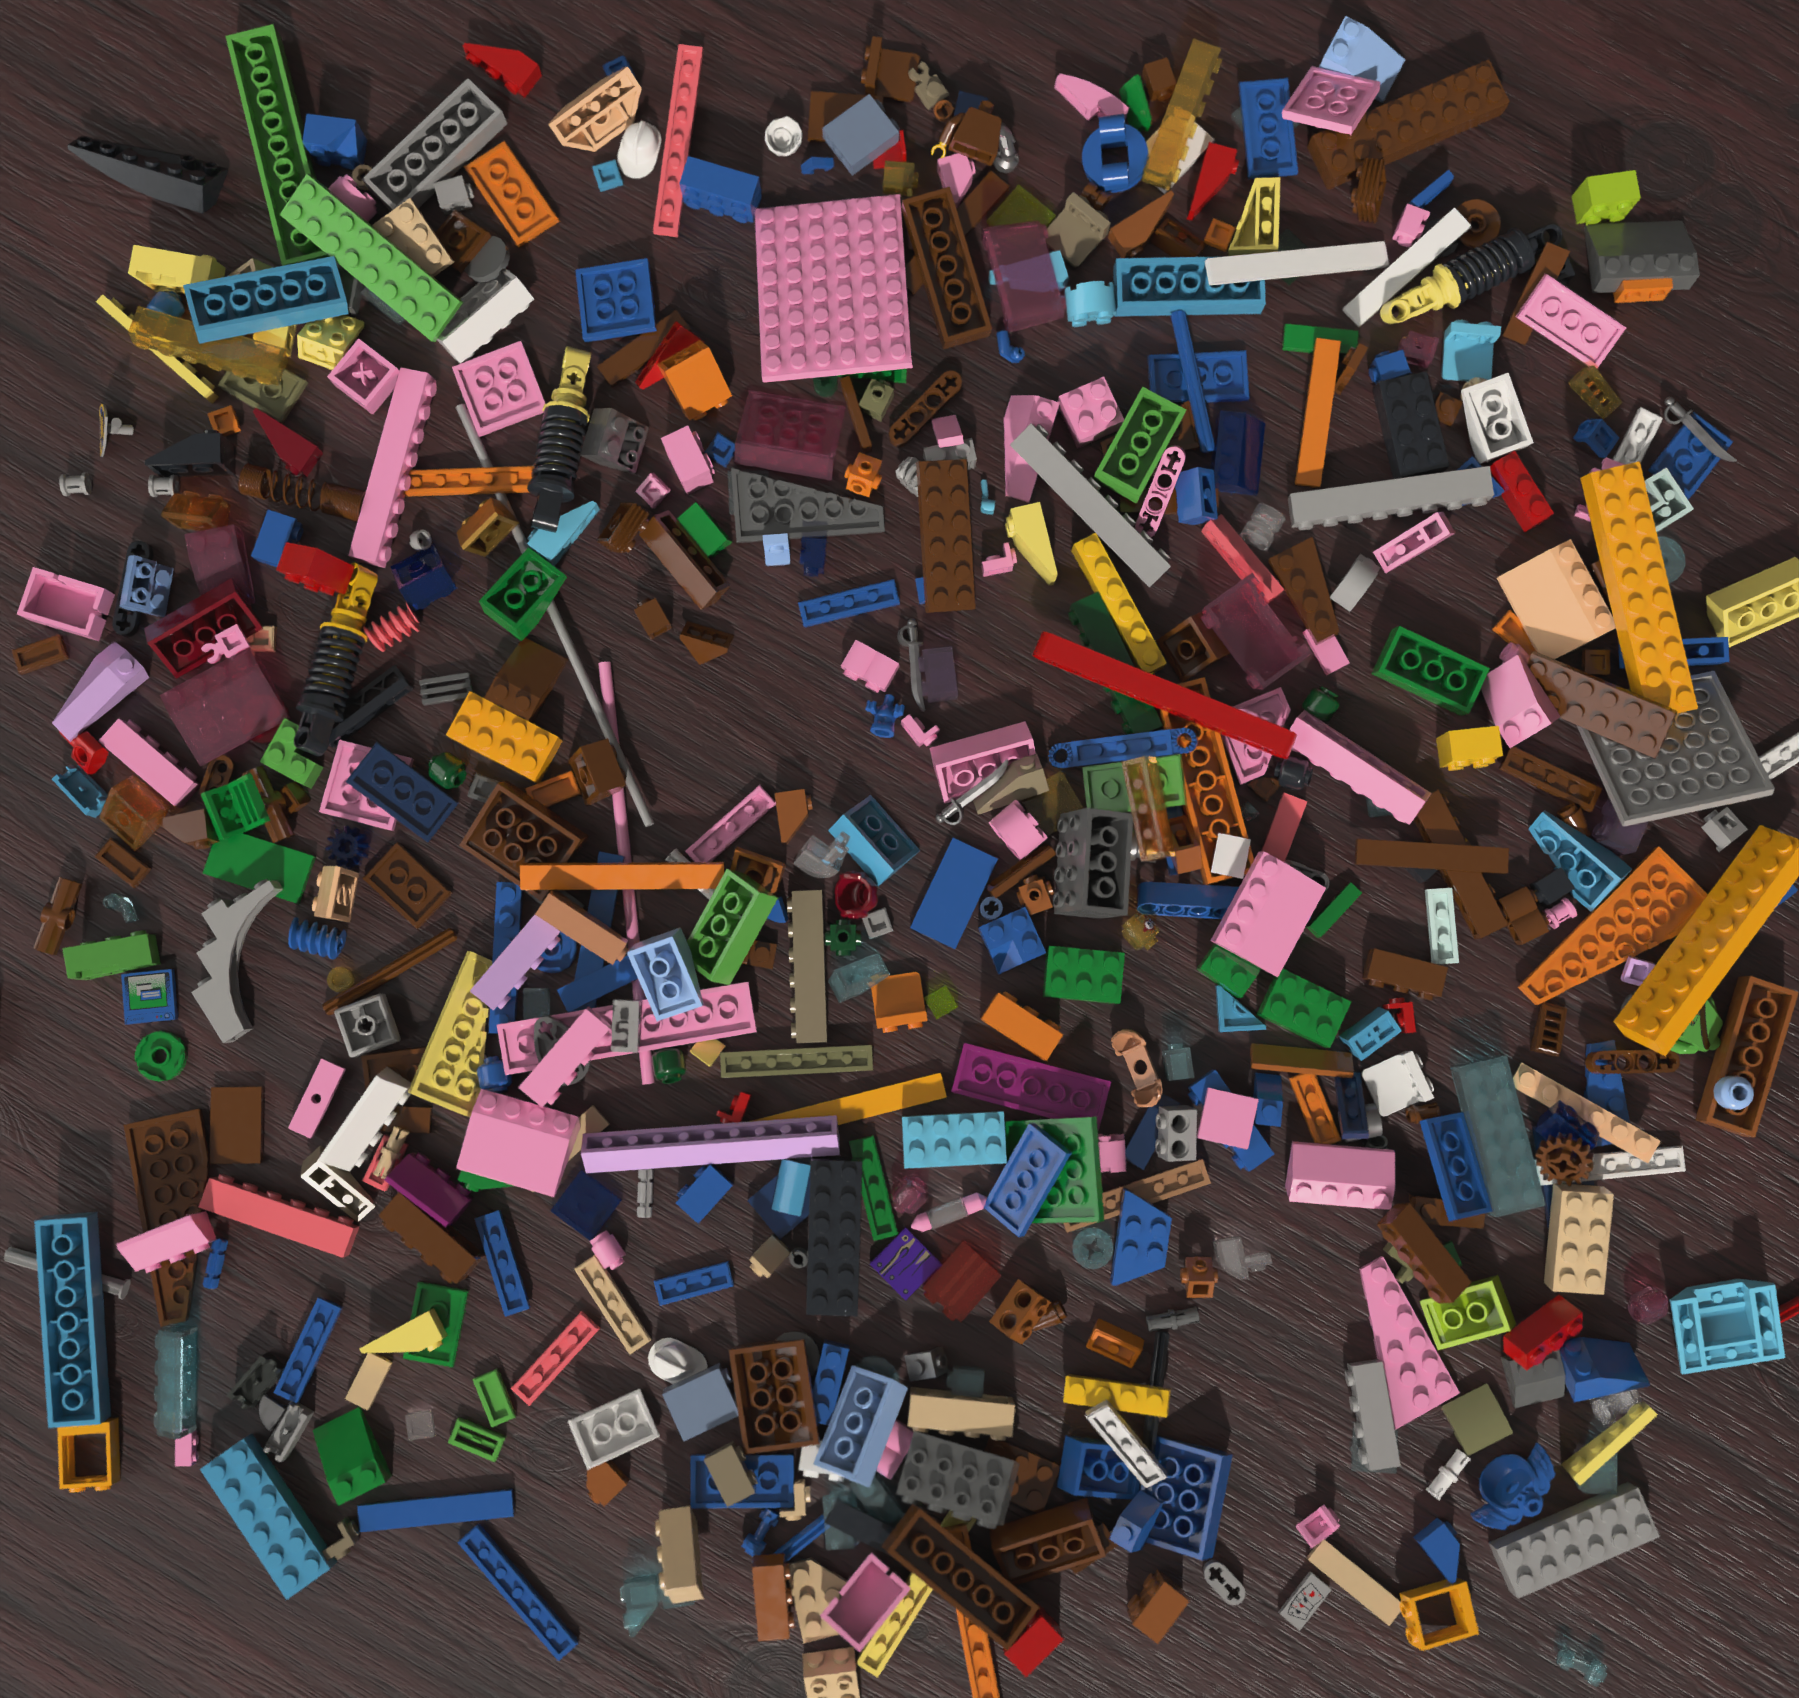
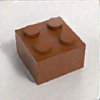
[1127,1570,1190,1644]

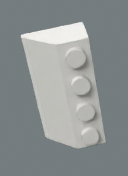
[437,268,534,364]
[318,1067,411,1171]

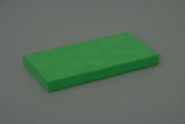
[203,833,316,904]

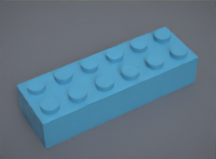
[183,256,349,344]
[1113,257,1266,316]
[200,1434,338,1600]

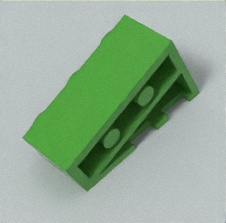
[62,930,161,980]

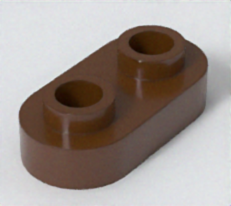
[200,755,236,798]

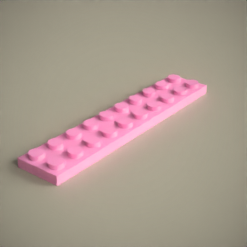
[497,982,757,1075]

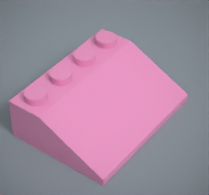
[1210,852,1326,977]
[457,1089,580,1197]

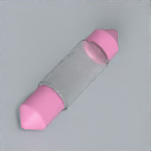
[911,1193,987,1232]

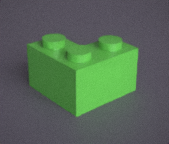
[260,718,324,789]

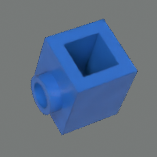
[1369,350,1411,384]

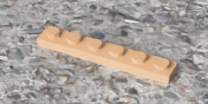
[1508,1063,1661,1163]

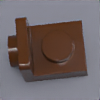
[742,941,777,969]

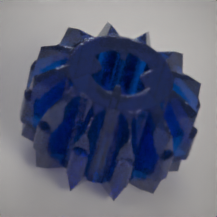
[325,825,370,869]

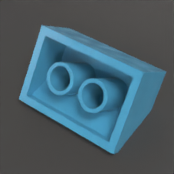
[828,795,920,886]

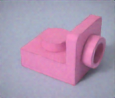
[981,542,1017,577]
[901,714,939,747]

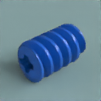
[288,917,346,960]

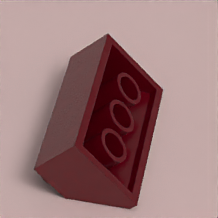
[144,578,263,679]

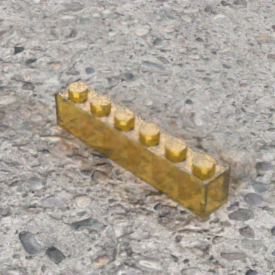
[1141,39,1222,191]
[128,306,288,386]

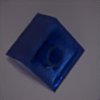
[390,544,457,612]

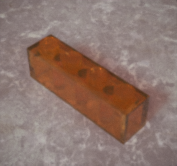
[1121,756,1176,862]

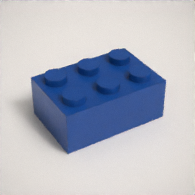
[679,156,762,223]

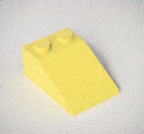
[1005,502,1058,586]

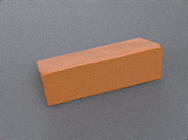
[1086,1319,1144,1368]

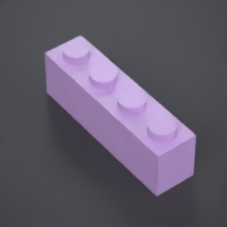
[470,915,561,1011]

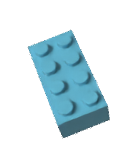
[902,1111,1007,1169]

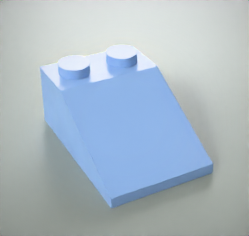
[1319,16,1405,103]
[627,927,704,1021]

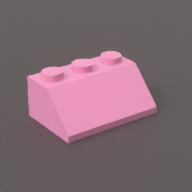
[116,1211,217,1273]

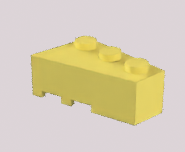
[1228,178,1280,256]
[128,245,226,294]

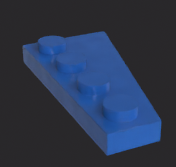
[1583,1040,1630,1148]

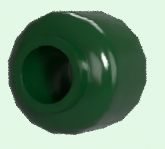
[1302,685,1340,722]
[429,752,467,789]
[651,1046,686,1084]

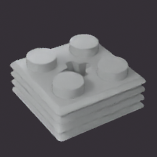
[334,993,401,1057]

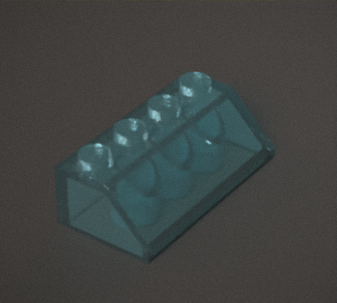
[154,1326,198,1439]

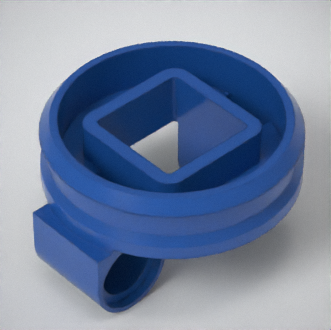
[1082,114,1149,192]

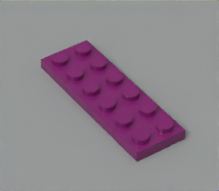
[951,1043,1111,1131]

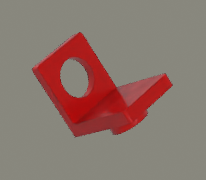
[873,130,906,169]

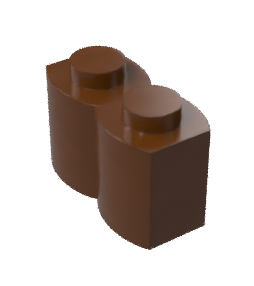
[1495,886,1549,945]

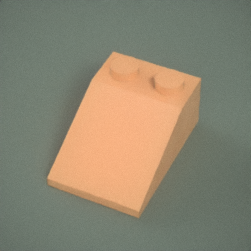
[312,866,359,922]

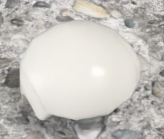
[765,116,802,156]

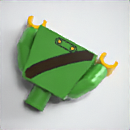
[1670,996,1723,1054]

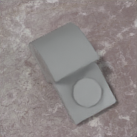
[1330,554,1380,612]

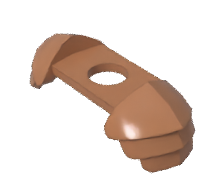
[1111,1029,1163,1107]

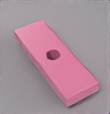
[288,1058,346,1139]

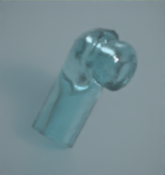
[103,893,138,924]

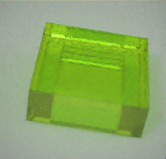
[924,985,958,1020]

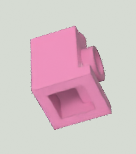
[1392,204,1430,247]

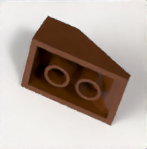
[484,638,568,724]

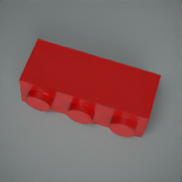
[1490,450,1554,533]
[1503,1295,1583,1370]

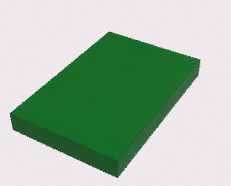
[403,1281,470,1368]

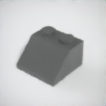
[1501,1350,1566,1408]

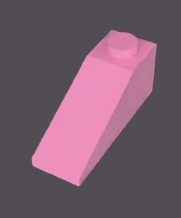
[1373,512,1456,573]

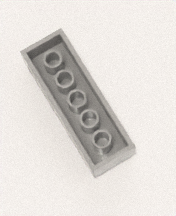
[362,78,507,212]
[1489,1482,1660,1599]

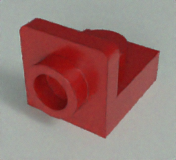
[1382,998,1416,1033]
[716,1091,752,1123]

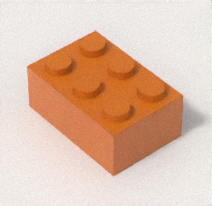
[980,992,1063,1061]

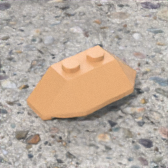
[548,67,642,152]

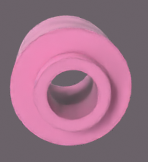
[590,1230,626,1270]

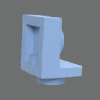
[763,533,790,566]

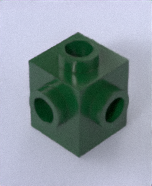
[826,920,861,956]

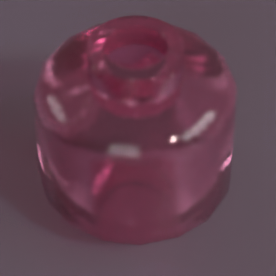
[891,1176,928,1214]
[1628,1287,1668,1325]

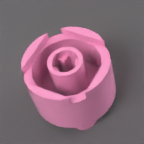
[328,174,377,222]
[989,799,1048,860]
[1098,1134,1126,1173]

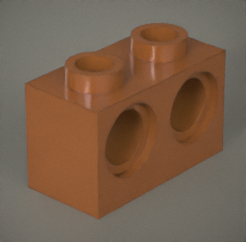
[989,1279,1051,1344]

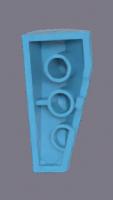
[1528,810,1632,912]

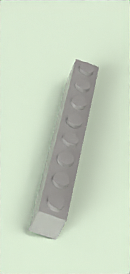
[1010,423,1171,587]
[1288,466,1494,530]

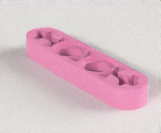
[1135,445,1186,537]

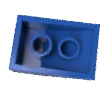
[1559,1337,1650,1402]
[1057,1435,1140,1500]

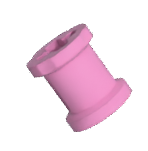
[1542,897,1577,929]

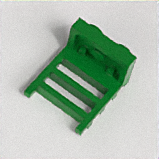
[201,773,271,841]

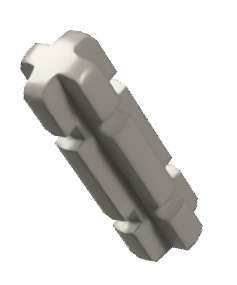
[637,1168,654,1218]

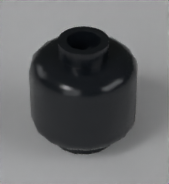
[1274,756,1313,790]

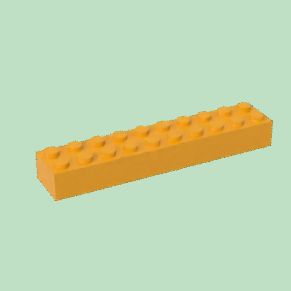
[1580,461,1698,713]
[1614,825,1799,1056]

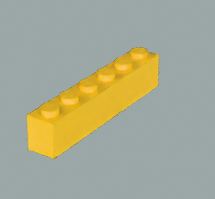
[1071,533,1167,674]

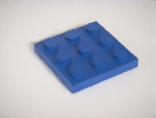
[576,258,657,342]

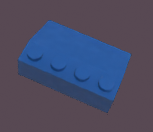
[1140,1436,1233,1560]

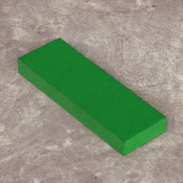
[1282,324,1358,356]

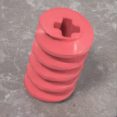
[363,601,421,652]

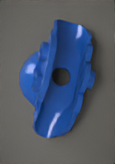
[1470,1443,1555,1530]

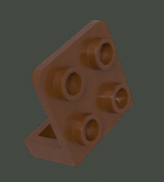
[861,36,920,102]

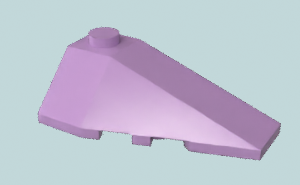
[52,641,149,742]

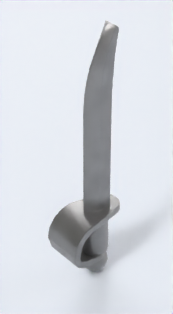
[1664,397,1737,462]
[897,618,925,712]
[936,759,1009,825]

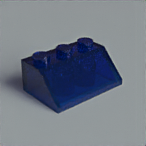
[1211,410,1266,496]

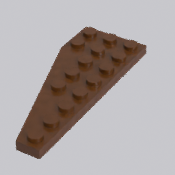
[123,1108,210,1327]

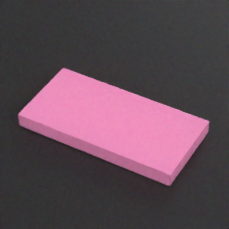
[1515,274,1626,370]

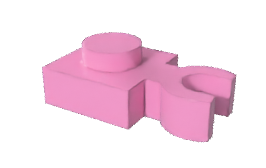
[201,624,251,664]

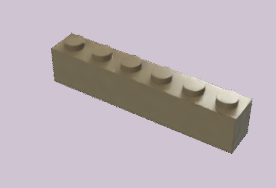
[787,890,828,1043]

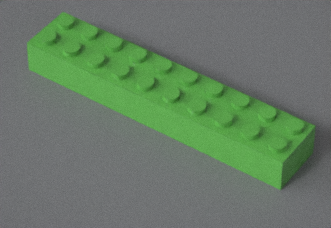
[226,24,330,266]

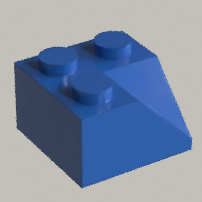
[302,114,367,169]
[978,907,1046,975]

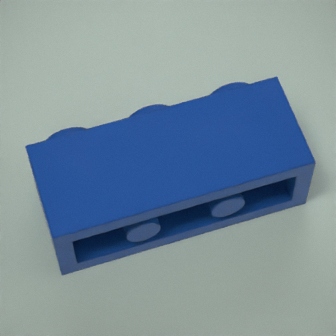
[813,1339,849,1425]

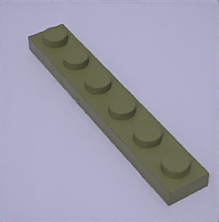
[720,1045,873,1078]

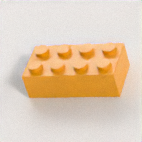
[446,691,562,784]

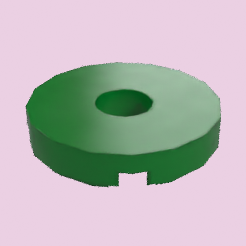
[134,1031,188,1082]

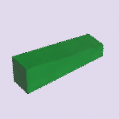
[1306,882,1362,938]

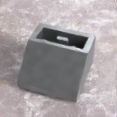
[580,408,649,474]

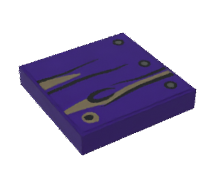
[870,1227,941,1301]

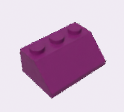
[384,1152,474,1227]

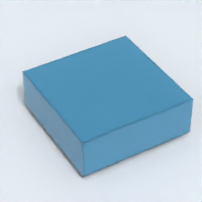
[592,160,623,192]

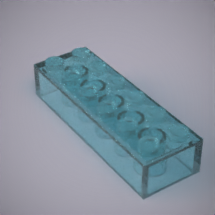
[1450,1055,1546,1217]

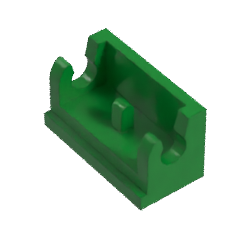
[677,502,732,558]

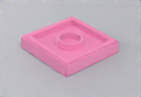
[1197,1088,1259,1149]

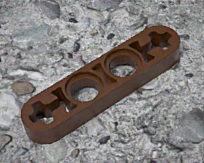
[889,371,962,447]
[1585,1050,1680,1074]

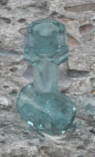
[1556,1649,1607,1687]

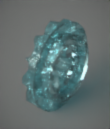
[1072,1228,1113,1269]

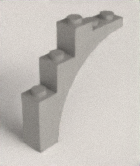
[191,879,283,1043]

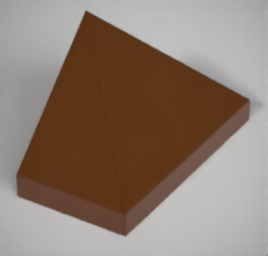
[680,621,734,665]

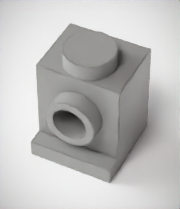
[1701,807,1748,852]

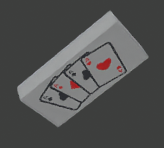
[1278,1571,1332,1631]

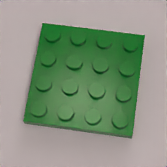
[1004,1117,1104,1223]

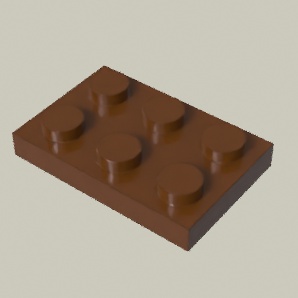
[983,1435,1061,1513]

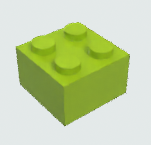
[1572,170,1641,225]

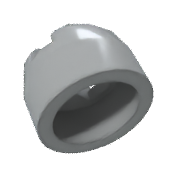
[410,530,431,550]

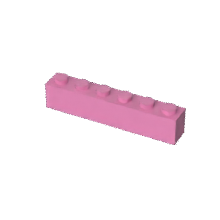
[1289,710,1432,825]

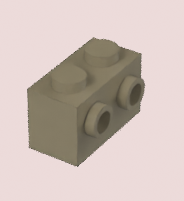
[704,1441,758,1507]

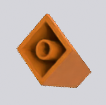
[657,340,732,420]

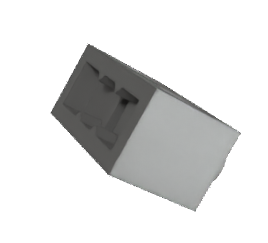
[1155,1105,1197,1162]

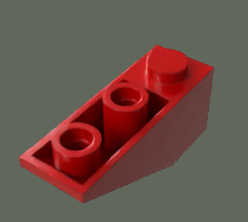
[462,43,542,98]

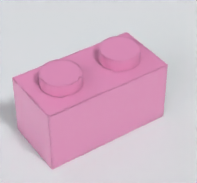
[175,1430,199,1466]

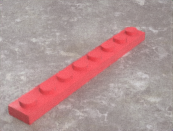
[653,44,704,237]

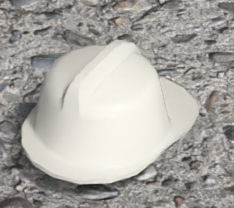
[617,120,661,178]
[648,1338,707,1384]

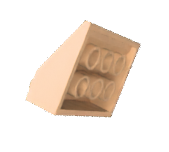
[1497,539,1616,659]

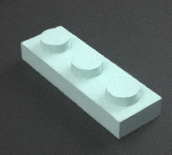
[1425,888,1459,965]

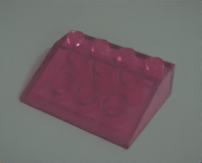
[734,390,846,480]
[160,647,290,766]

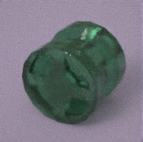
[813,375,838,398]

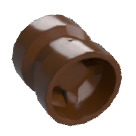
[1081,180,1112,212]

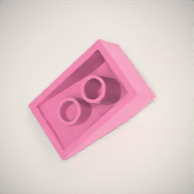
[1481,654,1561,748]

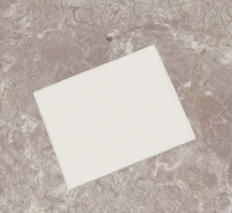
[1211,833,1251,879]

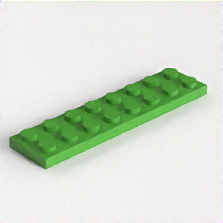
[280,174,463,342]

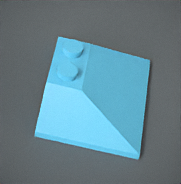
[1670,1279,1785,1374]

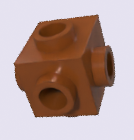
[1017,874,1055,916]
[1180,1256,1218,1298]

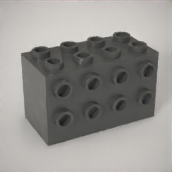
[1053,808,1133,919]
[896,1431,1020,1529]

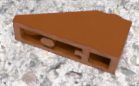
[1108,190,1174,258]

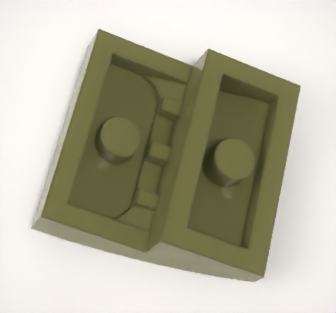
[1441,1384,1513,1457]

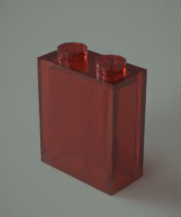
[922,1239,1002,1322]

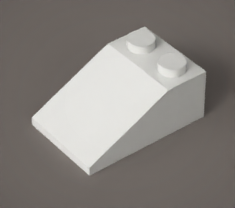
[1461,373,1533,464]

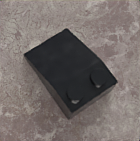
[145,430,235,478]

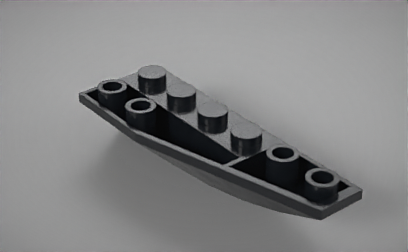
[68,136,227,213]

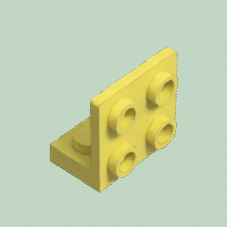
[297,315,364,370]

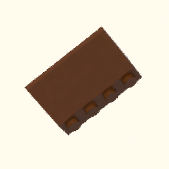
[459,781,589,902]
[729,1339,820,1454]

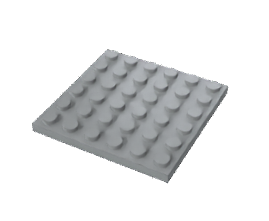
[1577,671,1775,827]

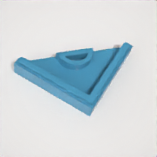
[1215,985,1266,1032]

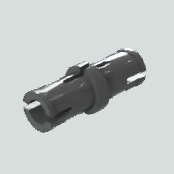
[1146,1306,1200,1332]

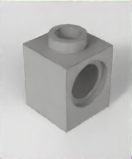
[433,175,474,215]

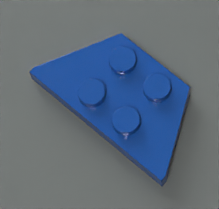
[1110,1188,1172,1286]

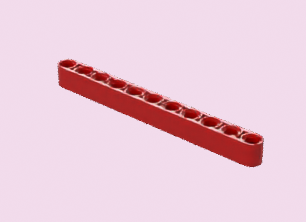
[1032,631,1297,759]

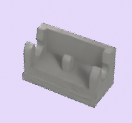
[611,999,641,1053]
[263,1401,314,1462]

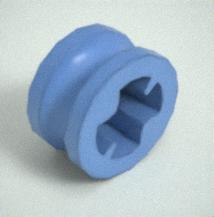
[980,897,1003,920]

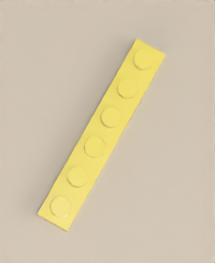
[96,294,218,404]

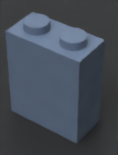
[822,94,900,176]
[662,1363,739,1441]

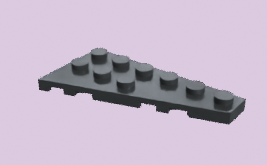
[731,468,885,543]

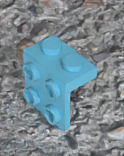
[1441,320,1501,381]

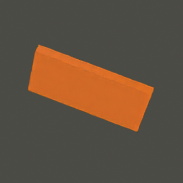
[464,140,559,248]

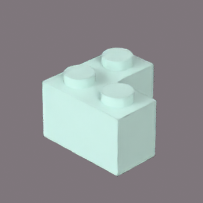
[1645,467,1693,532]

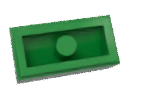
[1120,75,1152,132]

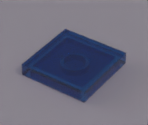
[551,1169,622,1241]

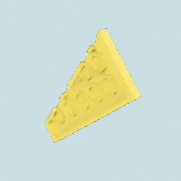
[407,951,492,1118]

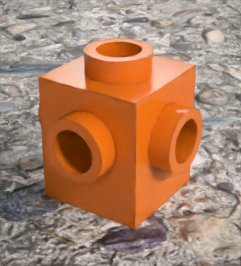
[845,452,882,497]

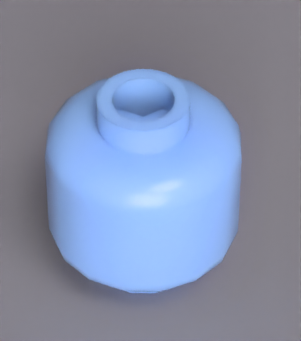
[1714,1076,1754,1110]

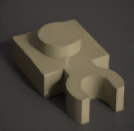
[908,62,949,110]

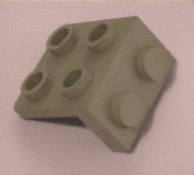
[1041,192,1111,268]

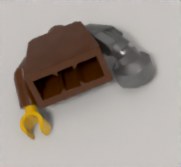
[931,100,1019,173]

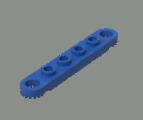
[1048,728,1198,768]

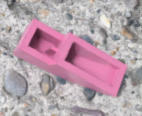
[1055,74,1129,121]

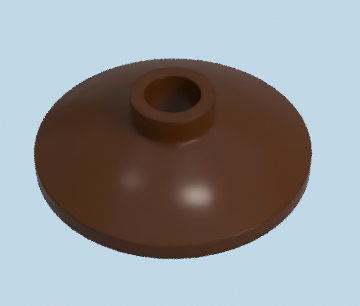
[1456,199,1501,247]

